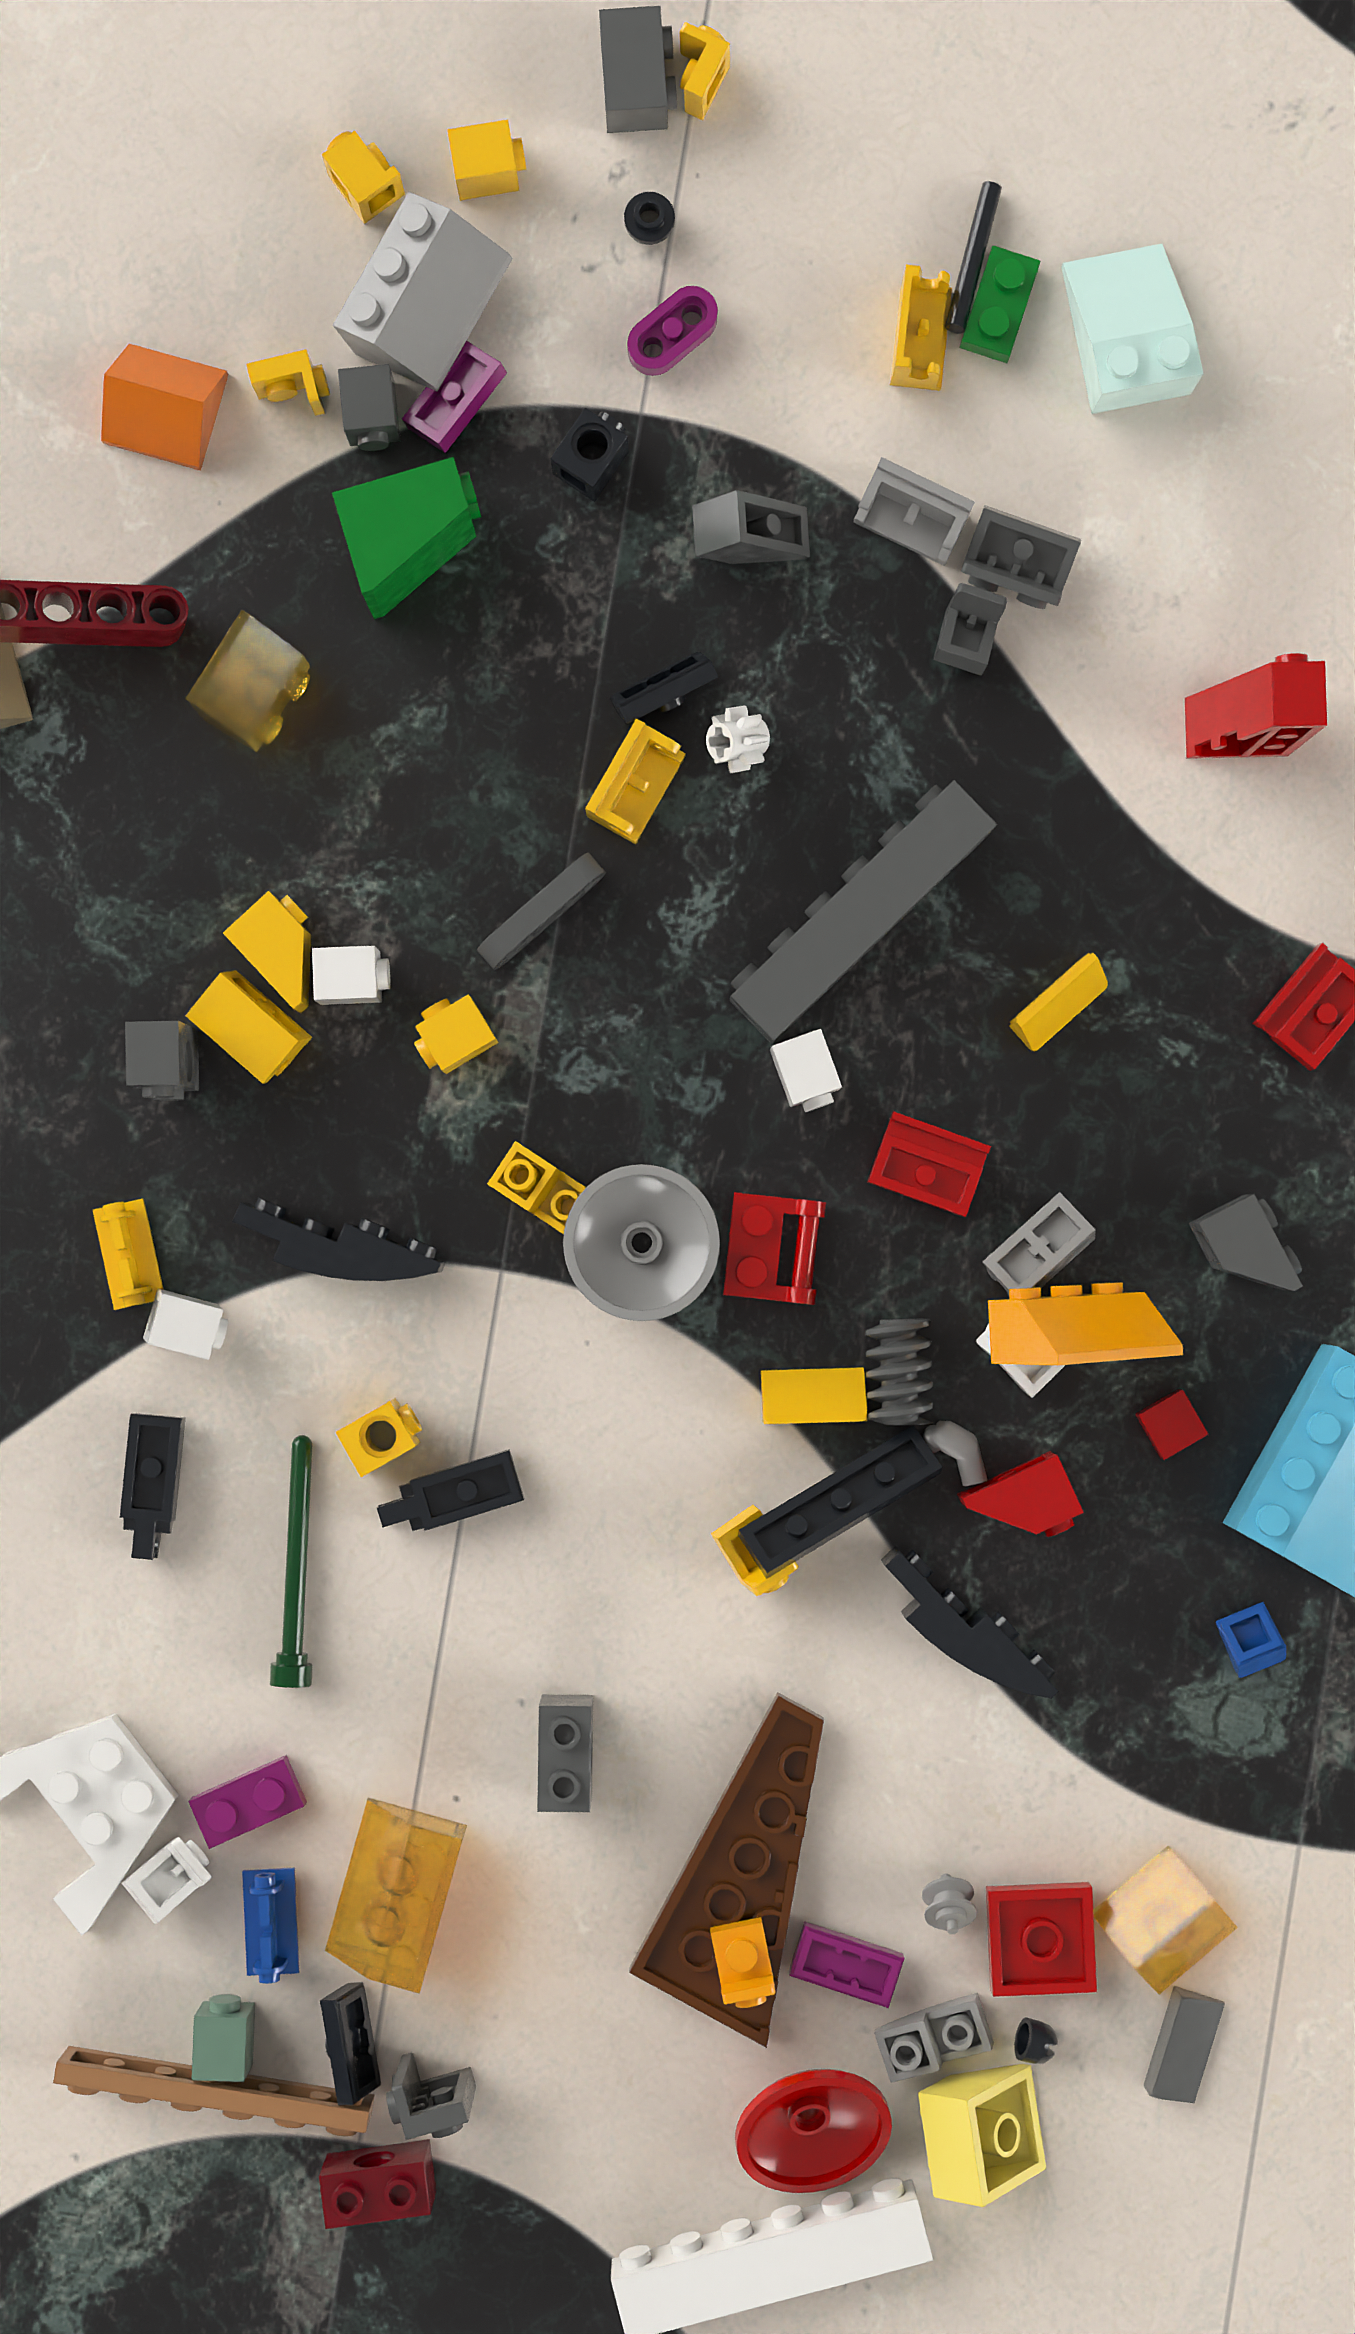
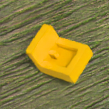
[711,1504,799,1596]

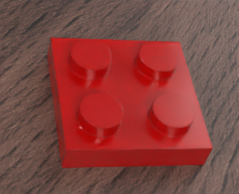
[986,1882,1097,1997]

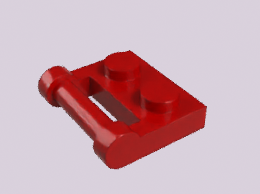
[723,1192,826,1305]

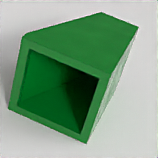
[332,457,481,619]

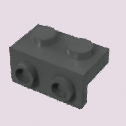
[961,505,1081,609]
[386,2053,476,2140]

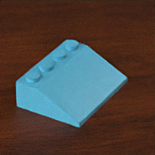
[1223,1344,1355,1597]

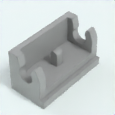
[854,457,975,566]
[983,1192,1096,1296]

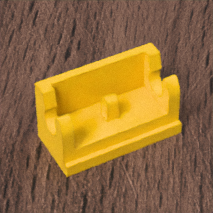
[890,264,952,391]
[585,719,686,844]
[185,970,312,1084]

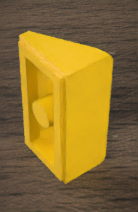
[1009,953,1108,1051]
[761,1367,867,1424]

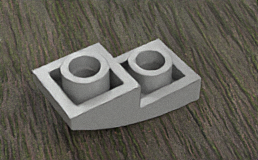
[874,1993,994,2083]

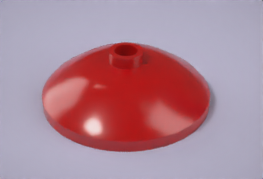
[735,2069,892,2193]

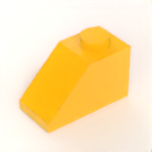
[223,891,311,1013]

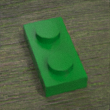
[959,245,1041,363]

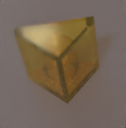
[1093,1845,1238,1995]

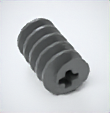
[865,1319,933,1425]

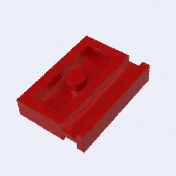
[1252,943,1355,1071]
[867,1112,991,1217]

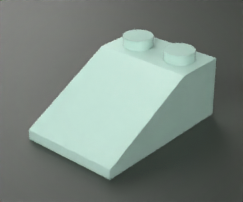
[1061,244,1203,414]

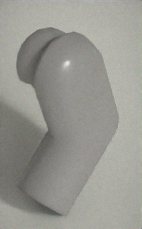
[923,1421,988,1486]

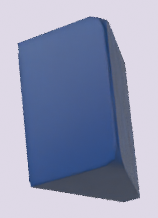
[1216,1602,1286,1678]

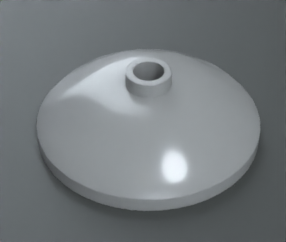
[563,1164,720,1321]

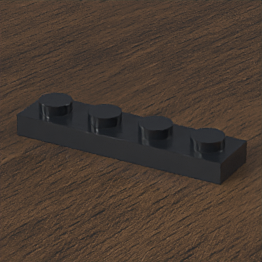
[738,1425,943,1579]

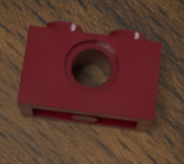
[319,2139,436,2229]

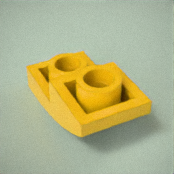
[487,1141,586,1234]

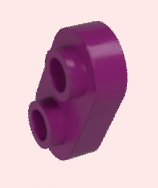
[627,286,718,376]

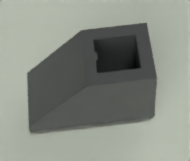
[1189,1194,1303,1291]

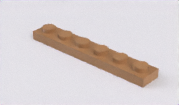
[53,2046,375,2136]

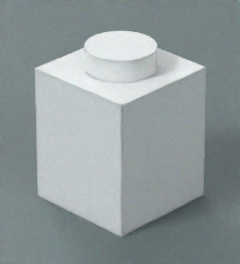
[312,946,390,1005]
[770,1029,842,1112]
[143,1288,228,1360]

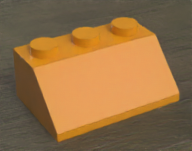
[988,1282,1183,1365]

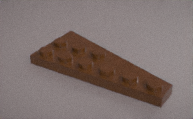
[629,1692,824,2048]

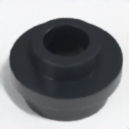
[624,192,675,245]

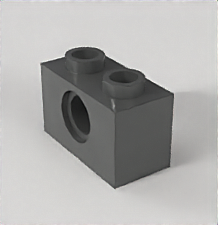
[125,1021,199,1101]
[537,1694,593,1812]

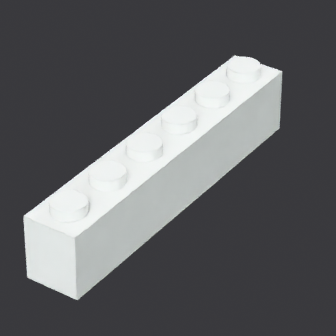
[611,2178,934,2334]

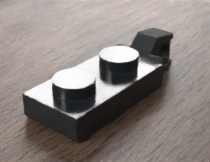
[120,1413,186,1560]
[376,1449,525,1531]

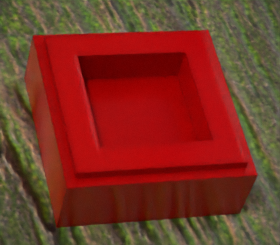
[1135,1389,1208,1460]

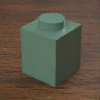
[192,1994,255,2082]

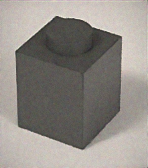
[338,364,401,451]

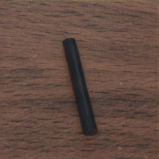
[945,181,1002,334]

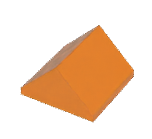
[101,344,229,471]

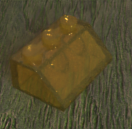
[325,1797,467,1994]

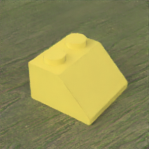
[918,2064,1046,2207]

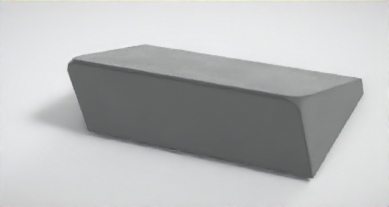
[1144,1986,1225,2103]

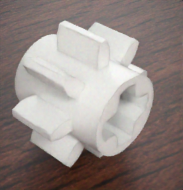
[706,705,770,773]

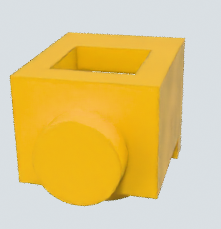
[322,130,405,224]

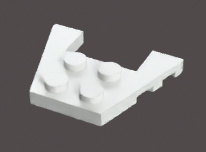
[0,1714,179,1936]

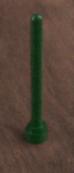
[270,1435,312,1688]

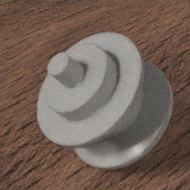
[922,1874,977,1934]

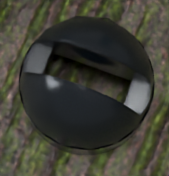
[1014,2017,1058,2064]

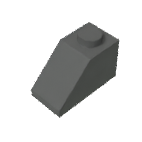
[692,490,810,564]

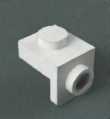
[122,1837,212,1924]

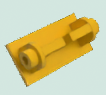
[93,1199,164,1310]

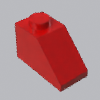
[957,1451,1084,1537]

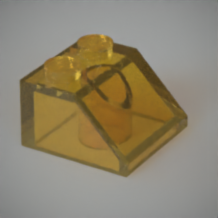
[186,610,310,753]

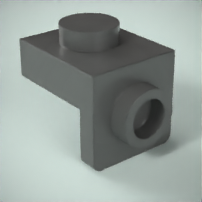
[933,583,1007,676]

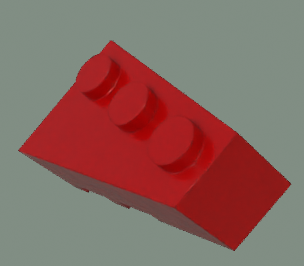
[1185,653,1327,759]

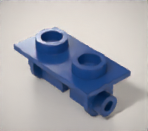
[242,1867,299,1984]

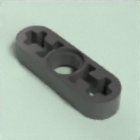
[477,852,606,970]

